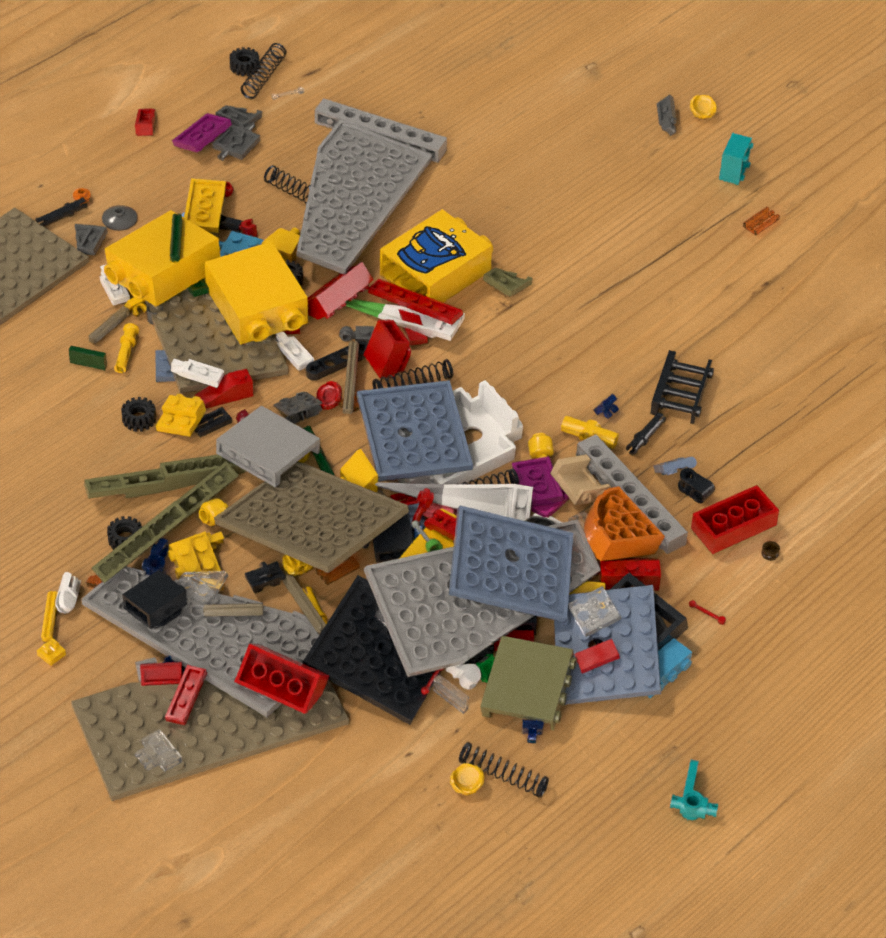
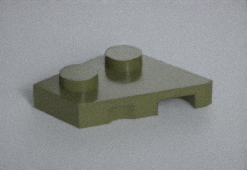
[483,268,533,297]

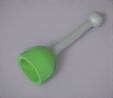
[412,520,443,552]

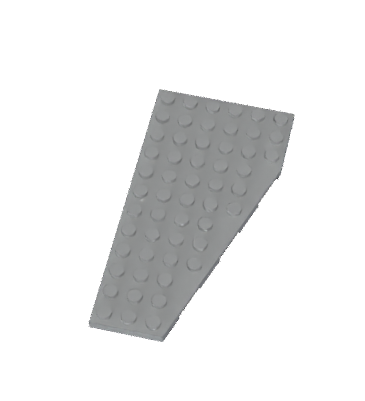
[296,120,433,274]
[364,519,601,677]
[82,567,320,717]

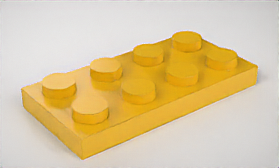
[184,178,226,233]

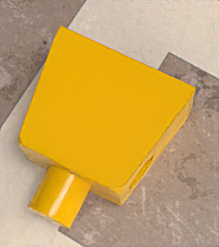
[261,228,301,263]

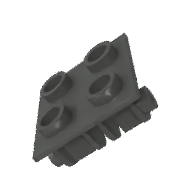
[273,392,322,424]

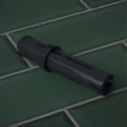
[35,197,87,227]
[626,413,666,455]

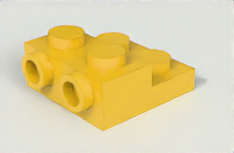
[156,394,206,437]
[168,536,221,583]

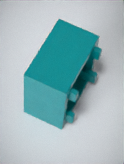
[719,133,754,185]

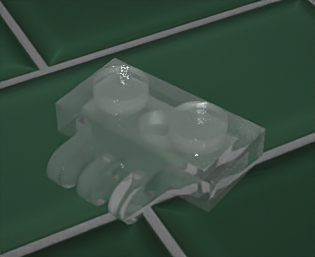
[135,729,182,772]

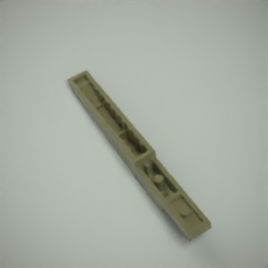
[84,455,247,499]
[91,461,239,583]

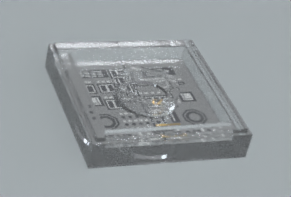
[568,586,622,637]

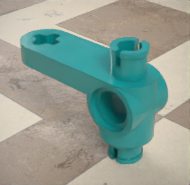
[670,759,718,820]

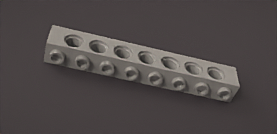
[315,98,447,163]
[576,435,688,554]

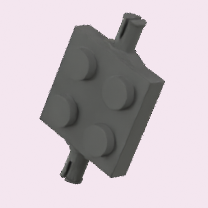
[213,122,260,161]

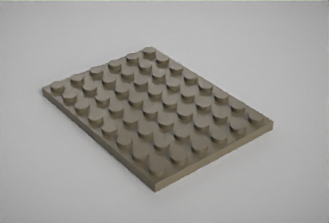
[0,208,89,325]
[145,278,288,393]
[214,461,409,573]

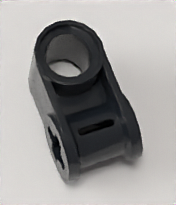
[678,468,715,504]

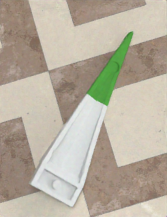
[346,299,465,341]

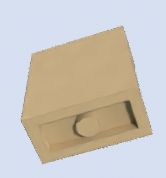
[551,454,611,505]

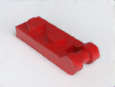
[424,509,456,541]

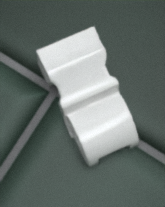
[446,664,481,690]

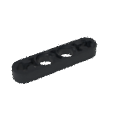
[306,341,368,380]

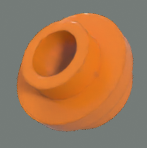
[73,188,91,204]

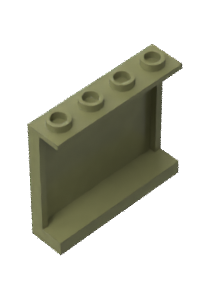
[480,636,577,730]

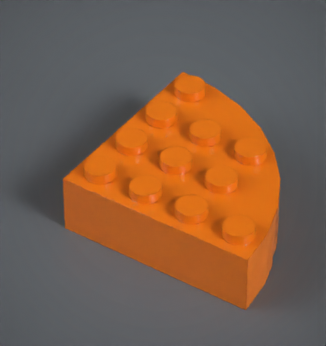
[584,486,665,561]

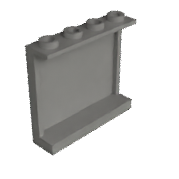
[216,406,320,487]

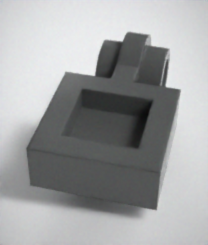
[339,326,374,343]

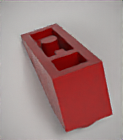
[194,368,253,409]

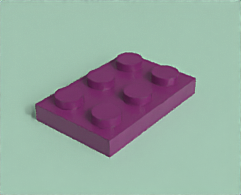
[172,113,232,153]
[512,456,563,507]

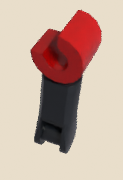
[219,215,258,238]

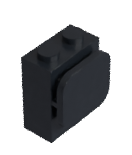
[373,512,413,563]
[122,570,187,629]

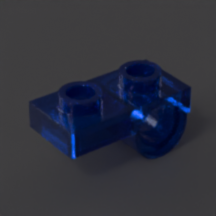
[142,538,168,575]

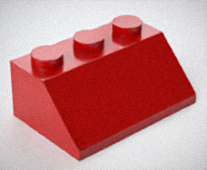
[597,558,661,591]

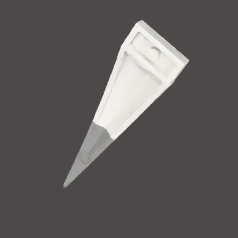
[375,482,533,521]

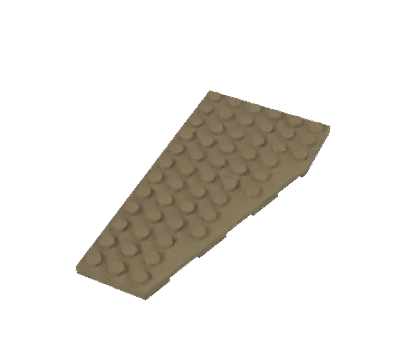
[71,680,349,802]

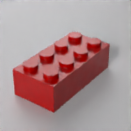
[691,485,779,554]

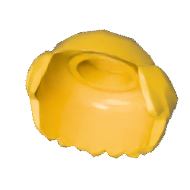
[690,95,717,119]
[450,764,485,795]

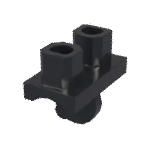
[245,562,286,593]

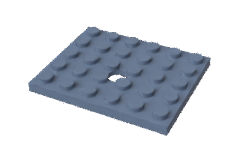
[357,380,473,482]
[449,505,573,622]
[554,585,661,705]

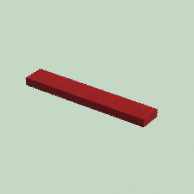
[368,279,463,325]

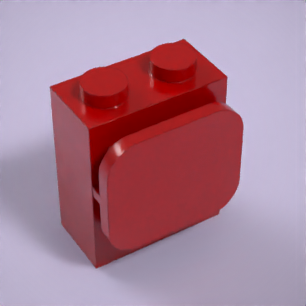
[363,320,411,378]

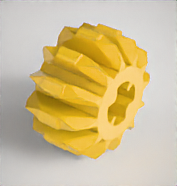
[282,555,313,576]

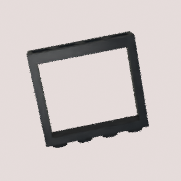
[593,573,688,651]

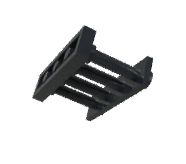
[650,350,714,424]

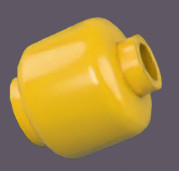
[528,433,554,459]
[199,498,228,526]

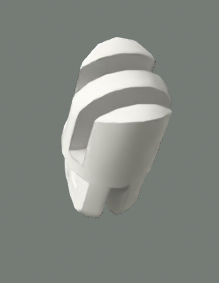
[55,572,82,614]

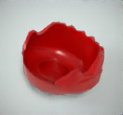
[316,381,342,410]

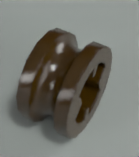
[761,541,780,561]

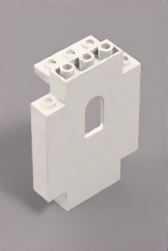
[397,380,523,485]

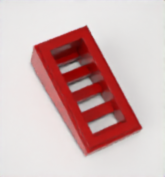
[135,109,155,136]

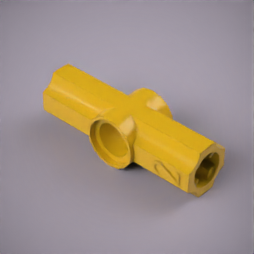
[561,416,619,449]

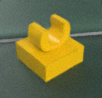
[124,297,147,317]
[37,638,66,666]

